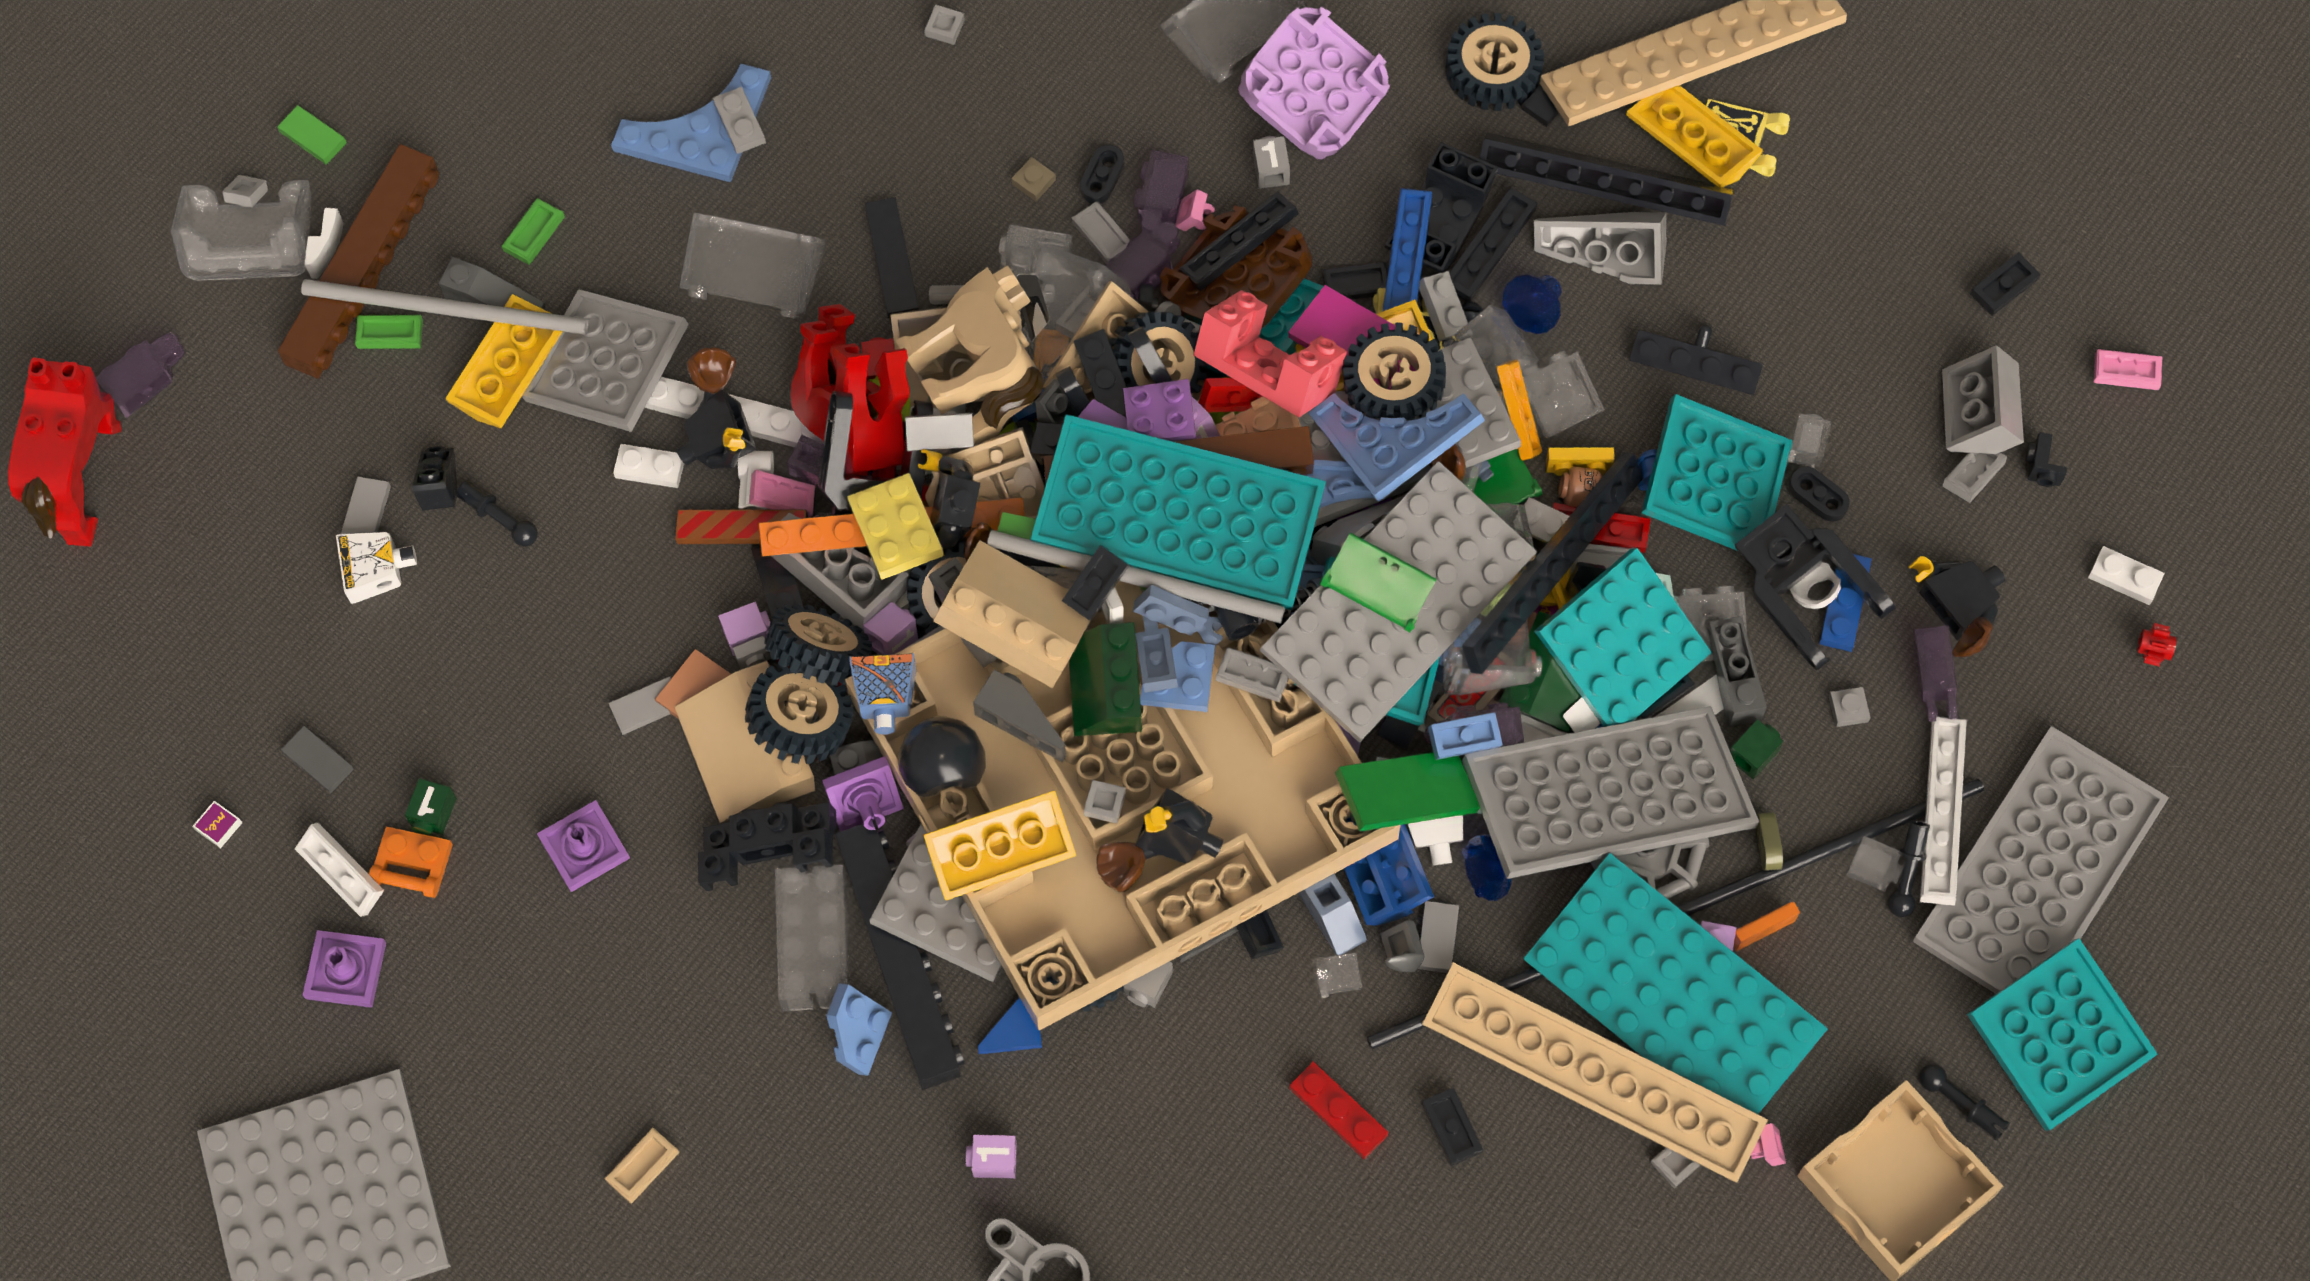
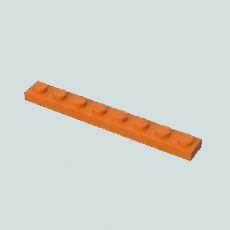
[758,498,1025,556]

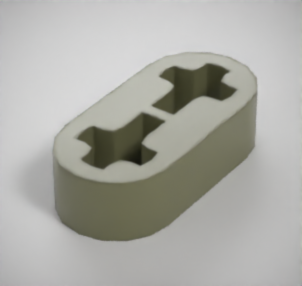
[1756,812,1783,871]

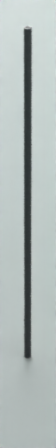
[1367,779,1984,1050]

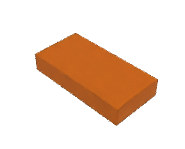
[1733,902,1800,951]

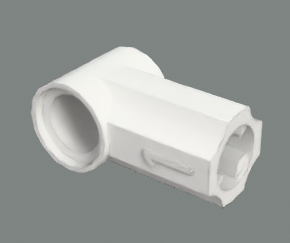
[738,451,774,510]

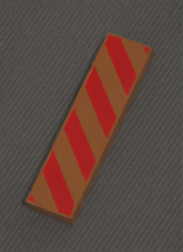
[675,509,808,544]

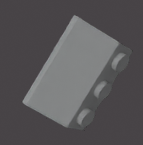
[1942,345,2024,454]

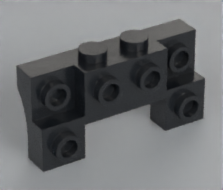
[698,802,837,891]

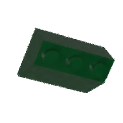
[1499,611,1581,733]
[1069,622,1142,736]

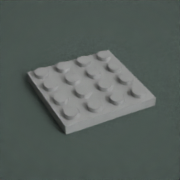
[522,289,689,432]
[870,824,1001,982]

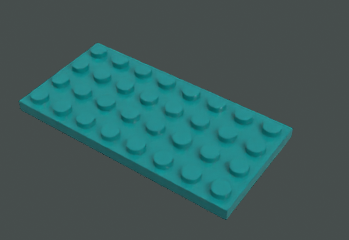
[1030,414,1326,610]
[1524,853,1828,1114]

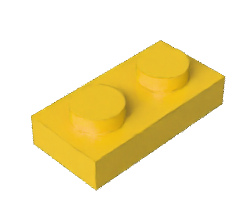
[1546,447,1614,476]

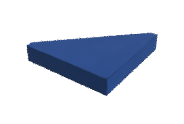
[978,997,1042,1054]

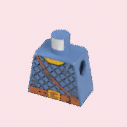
[849,653,916,735]

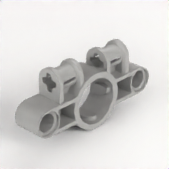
[985,1218,1091,1281]

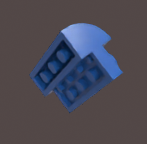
[1344,818,1434,925]

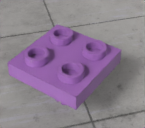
[1123,379,1196,442]
[822,756,904,831]
[537,800,630,892]
[303,930,386,1008]

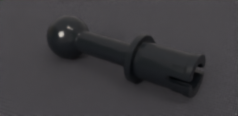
[457,480,538,547]
[1888,820,1930,917]
[1919,1064,2010,1141]

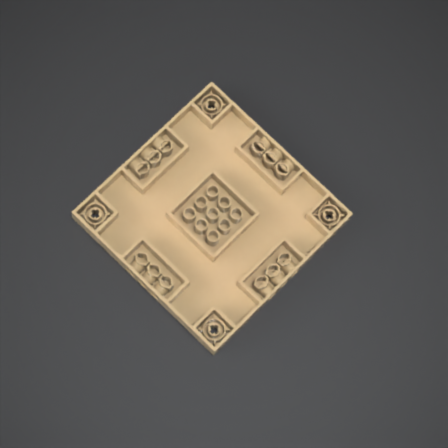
[845,568,1400,1031]

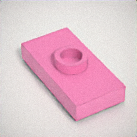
[2094,349,2162,390]
[749,470,815,518]

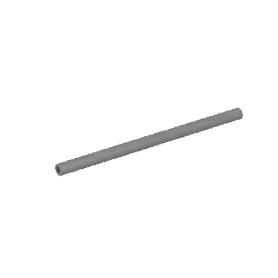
[301,279,588,335]
[987,530,1285,623]

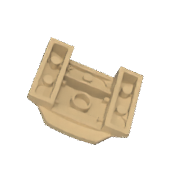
[925,427,1045,541]

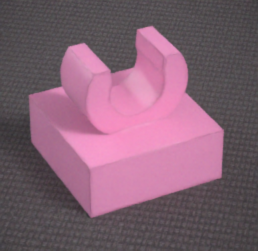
[1175,189,1215,232]
[1751,1123,1786,1166]

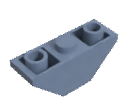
[1298,874,1367,957]

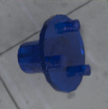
[1502,275,1562,334]
[1462,834,1512,901]

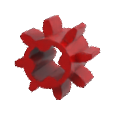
[2137,623,2177,667]

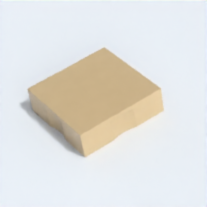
[1798,1080,2004,1281]

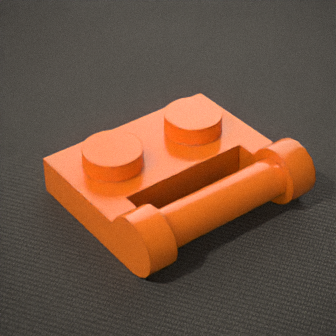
[369,826,453,898]

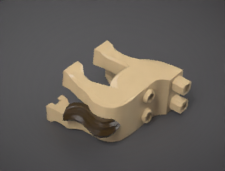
[895,265,1044,445]

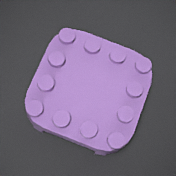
[1239,7,1390,159]

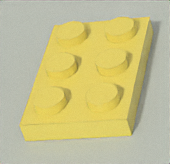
[847,473,944,580]

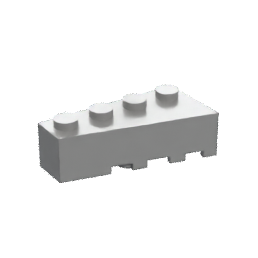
[771,513,909,633]

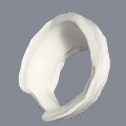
[1790,562,1841,609]

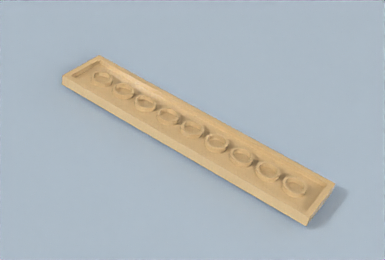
[1540,0,1847,127]
[1423,962,1768,1183]

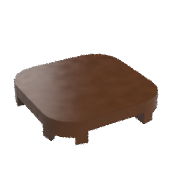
[1160,206,1312,329]

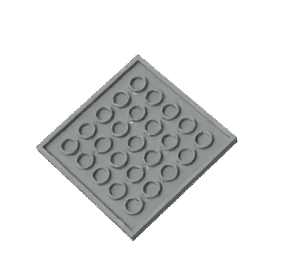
[197,1069,451,1281]

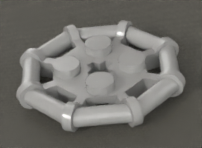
[1591,838,1710,899]

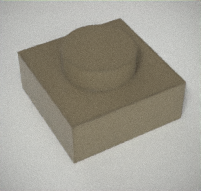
[1012,157,1056,202]

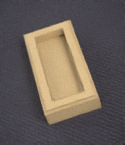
[605,1128,679,1204]

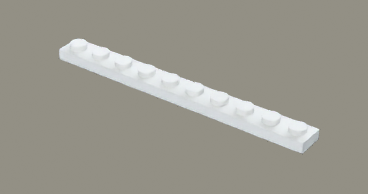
[645,376,905,475]

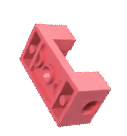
[1194,290,1347,417]

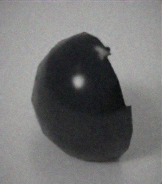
[898,716,986,797]

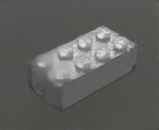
[775,865,850,1011]

